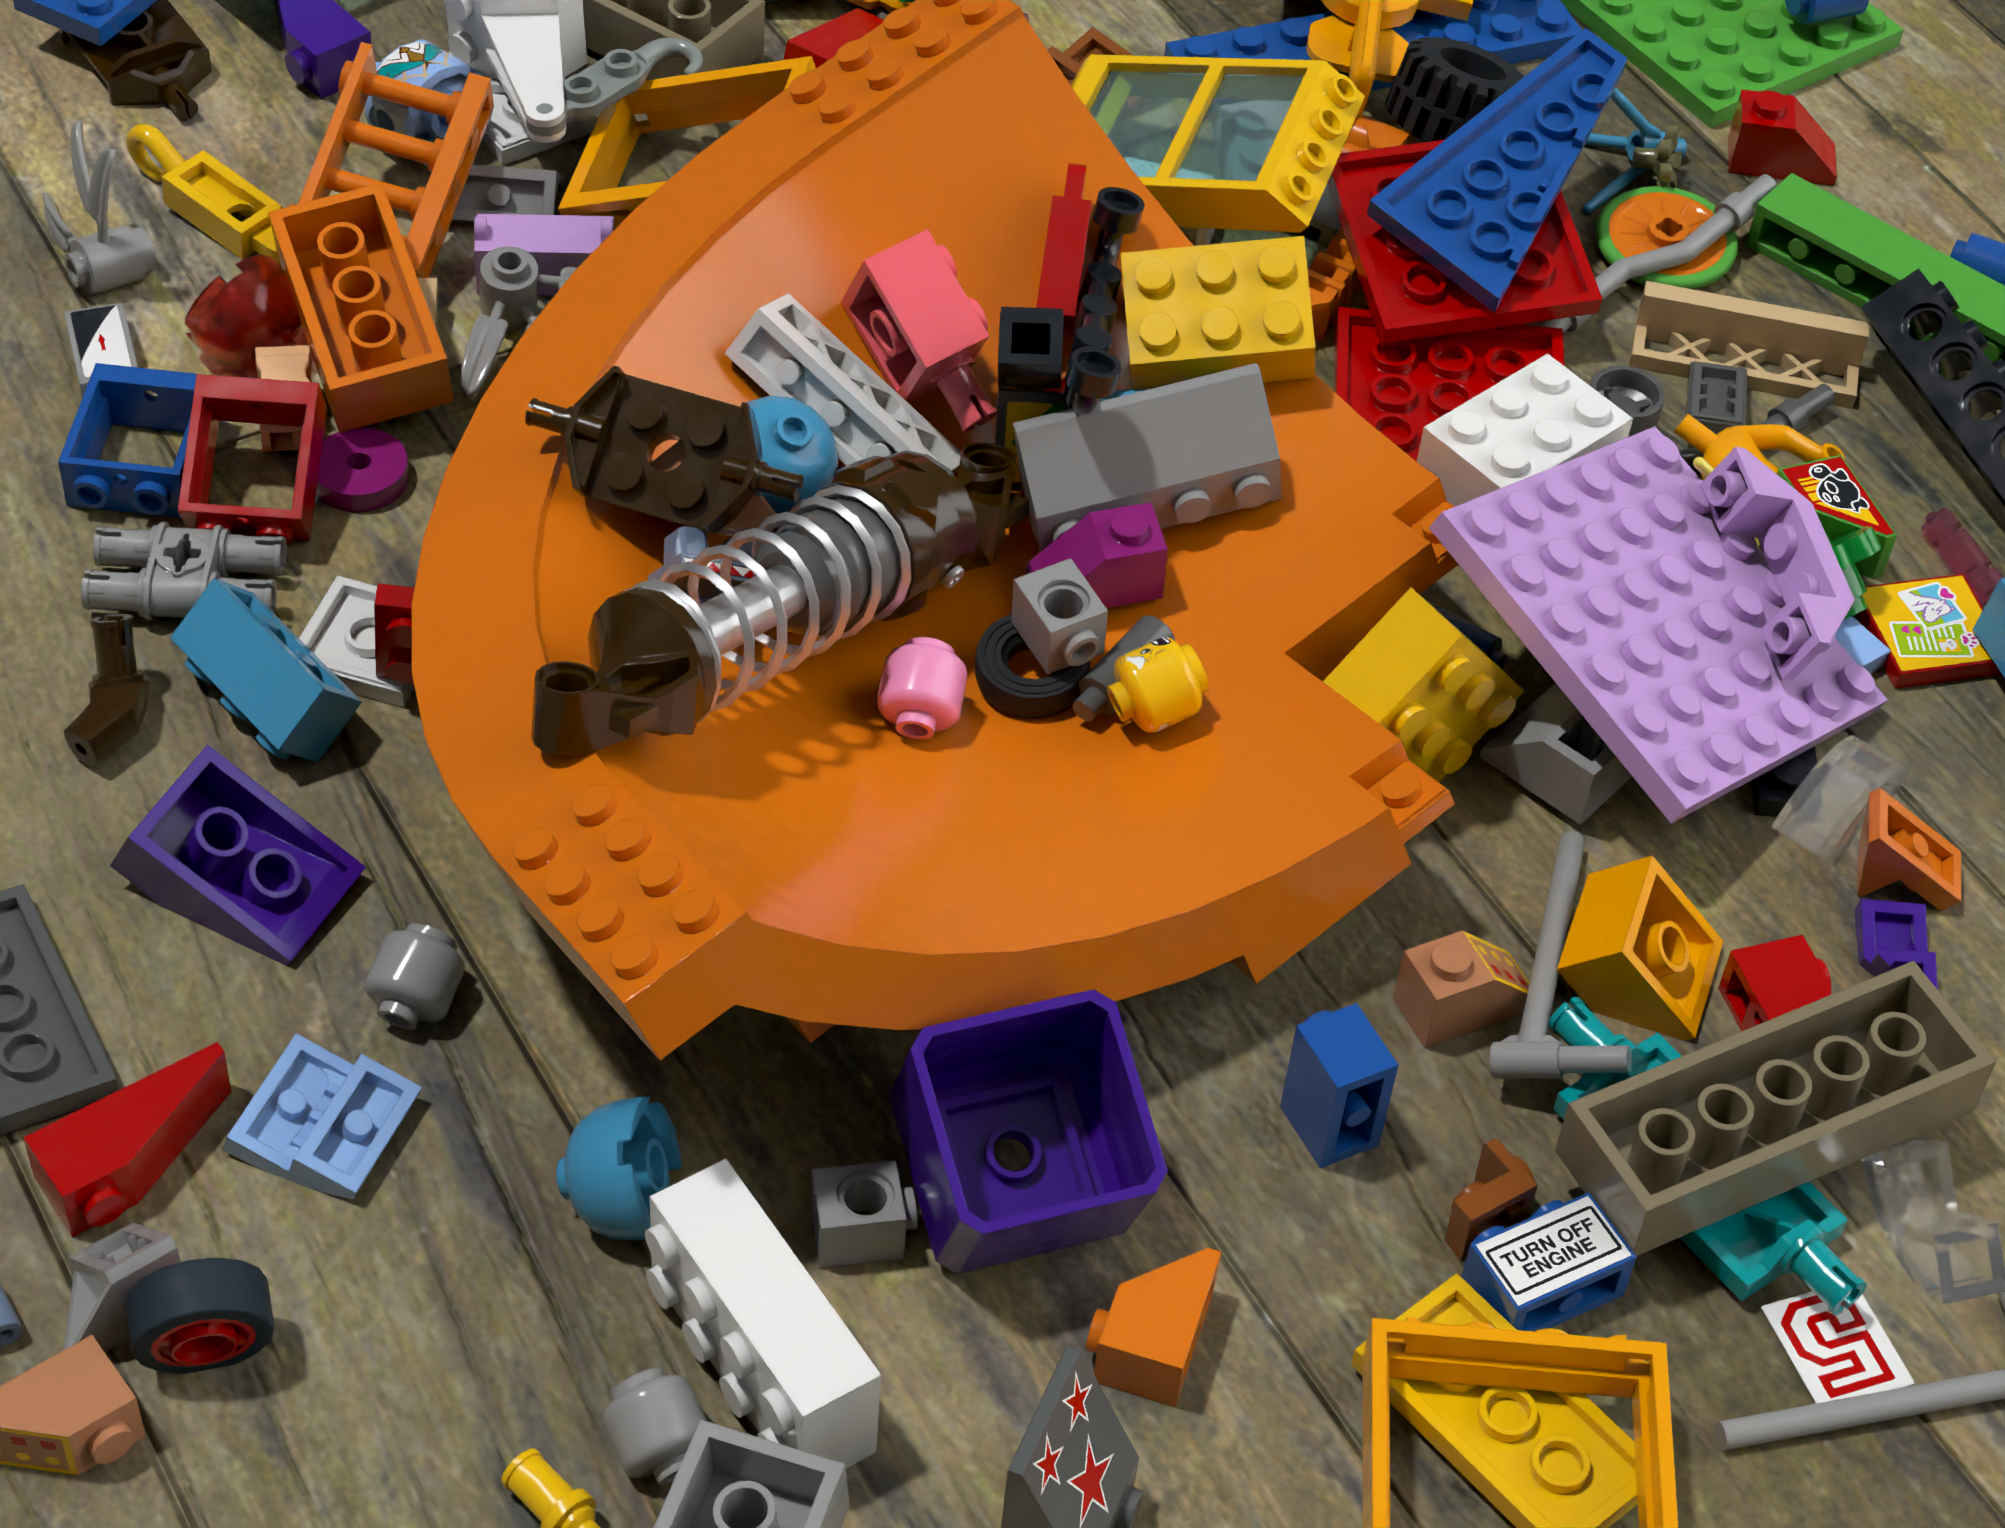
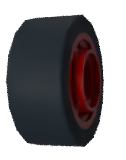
[126,1257,275,1374]

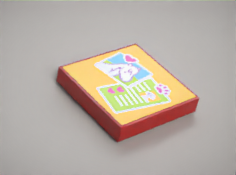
[1856,574,2002,689]

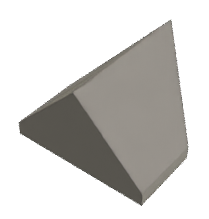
[63,1222,180,1352]

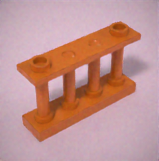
[289,42,494,278]

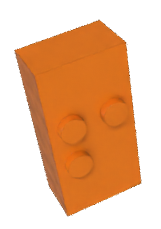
[268,183,454,433]

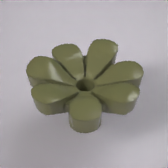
[1632,125,1682,188]

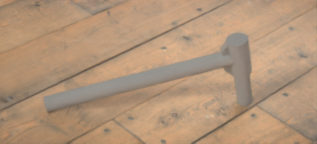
[1490,831,1632,1079]
[1715,1280,2005,1450]

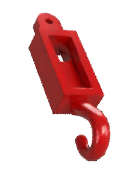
[1032,163,1092,393]

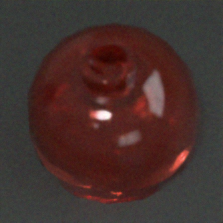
[184,254,301,371]

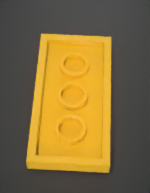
[1351,1273,1638,1528]

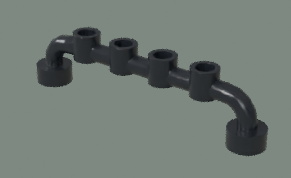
[1062,187,1145,414]

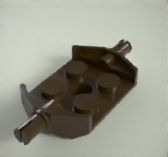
[60,0,212,121]
[525,366,804,534]

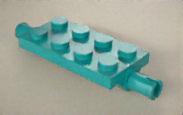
[1548,997,1867,1315]

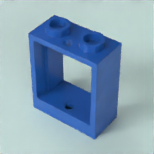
[58,363,196,518]

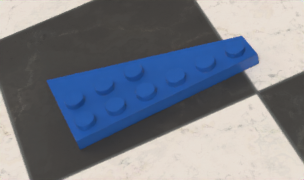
[1367,28,1628,313]

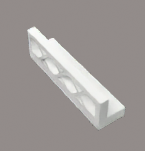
[724,293,961,474]

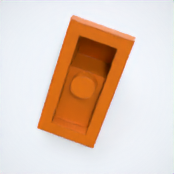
[1857,788,1961,911]

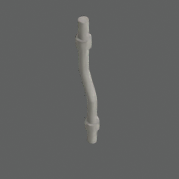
[1537,174,1777,333]

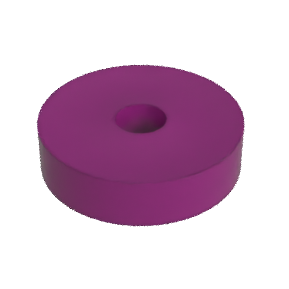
[316,428,409,512]

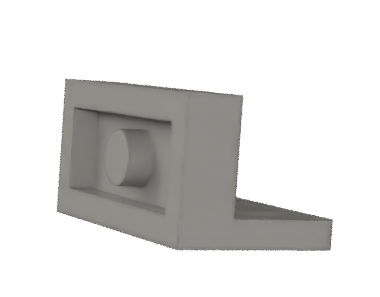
[452,164,563,223]

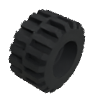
[1385,37,1524,142]

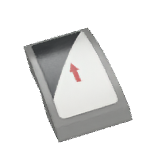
[64,303,138,395]

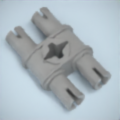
[81,522,287,621]

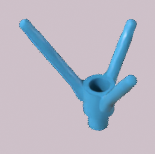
[1582,87,1687,214]

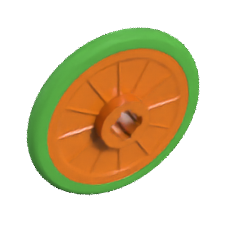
[1595,186,1738,289]

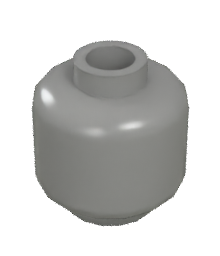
[365,923,465,1030]
[601,1367,708,1486]

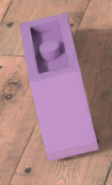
[1700,446,1855,681]

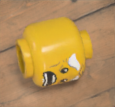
[1107,637,1209,733]

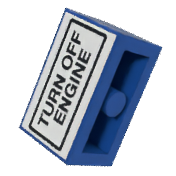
[1461,1193,1636,1332]

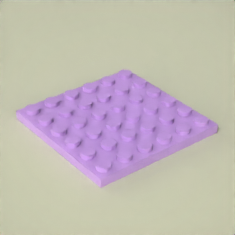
[1429,426,1888,824]

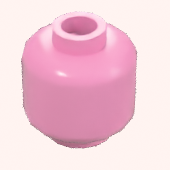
[877,637,967,739]

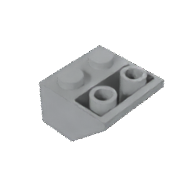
[1479,683,1632,825]

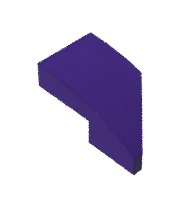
[1855,899,1938,990]

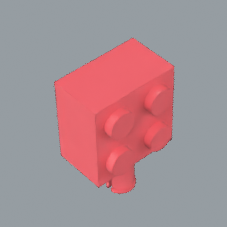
[841,229,997,433]

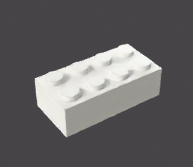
[645,1159,881,1468]

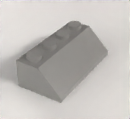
[1013,363,1282,552]

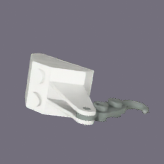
[443,0,703,143]

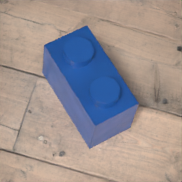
[1280,1003,1399,1168]

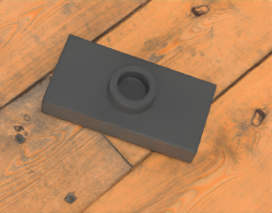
[1685,361,1748,434]

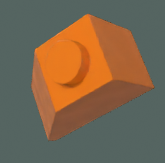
[1085,1248,1221,1407]

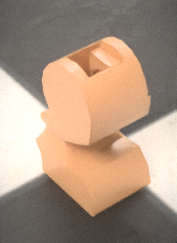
[255,345,314,452]

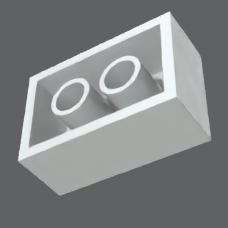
[1417,354,1633,506]

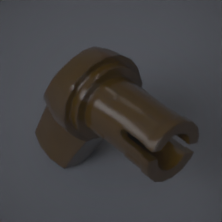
[64,614,149,766]

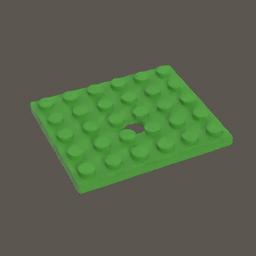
[1560,0,1904,128]

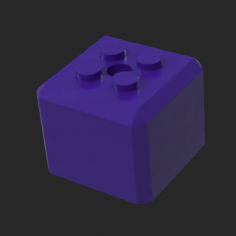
[889,989,1168,1274]

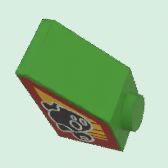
[1777,455,1897,579]

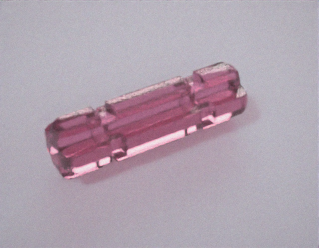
[1922,508,2004,606]

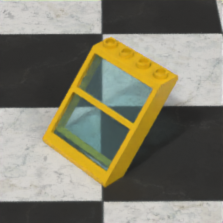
[1071,54,1365,233]

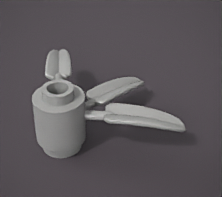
[43,120,157,295]
[460,246,577,398]

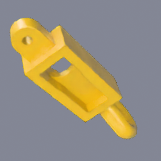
[126,124,283,264]

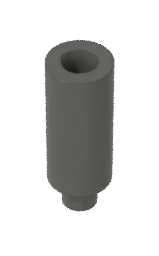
[1073,616,1176,722]

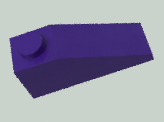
[274,0,372,99]

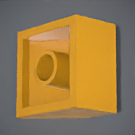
[1557,855,1724,1041]

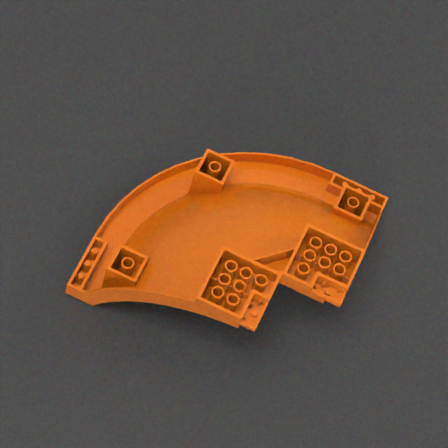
[411,0,1459,1060]

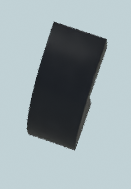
[998,307,1063,389]

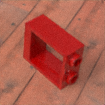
[178,374,327,545]

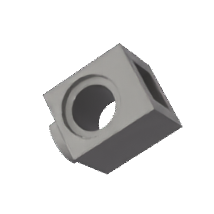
[1011,558,1108,675]
[810,1160,917,1268]

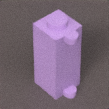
[474,214,614,296]

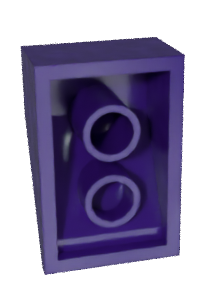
[110,744,366,966]

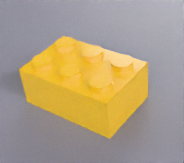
[1121,236,1315,390]
[1323,587,1525,782]

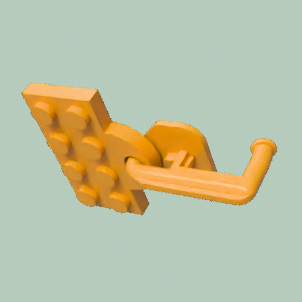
[1306,0,1473,143]

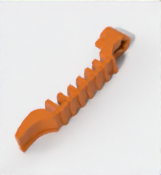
[1308,115,1414,341]

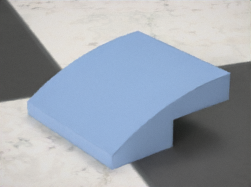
[222,1033,422,1199]

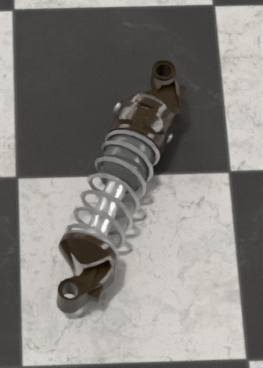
[531,442,1030,756]

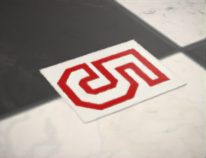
[1761,1291,1915,1403]

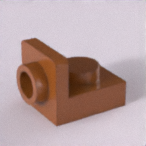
[1444,1138,1538,1261]

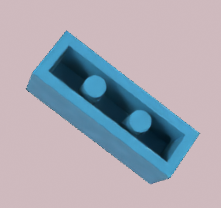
[170,578,362,762]

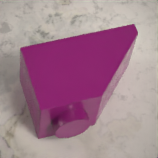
[1026,502,1168,608]

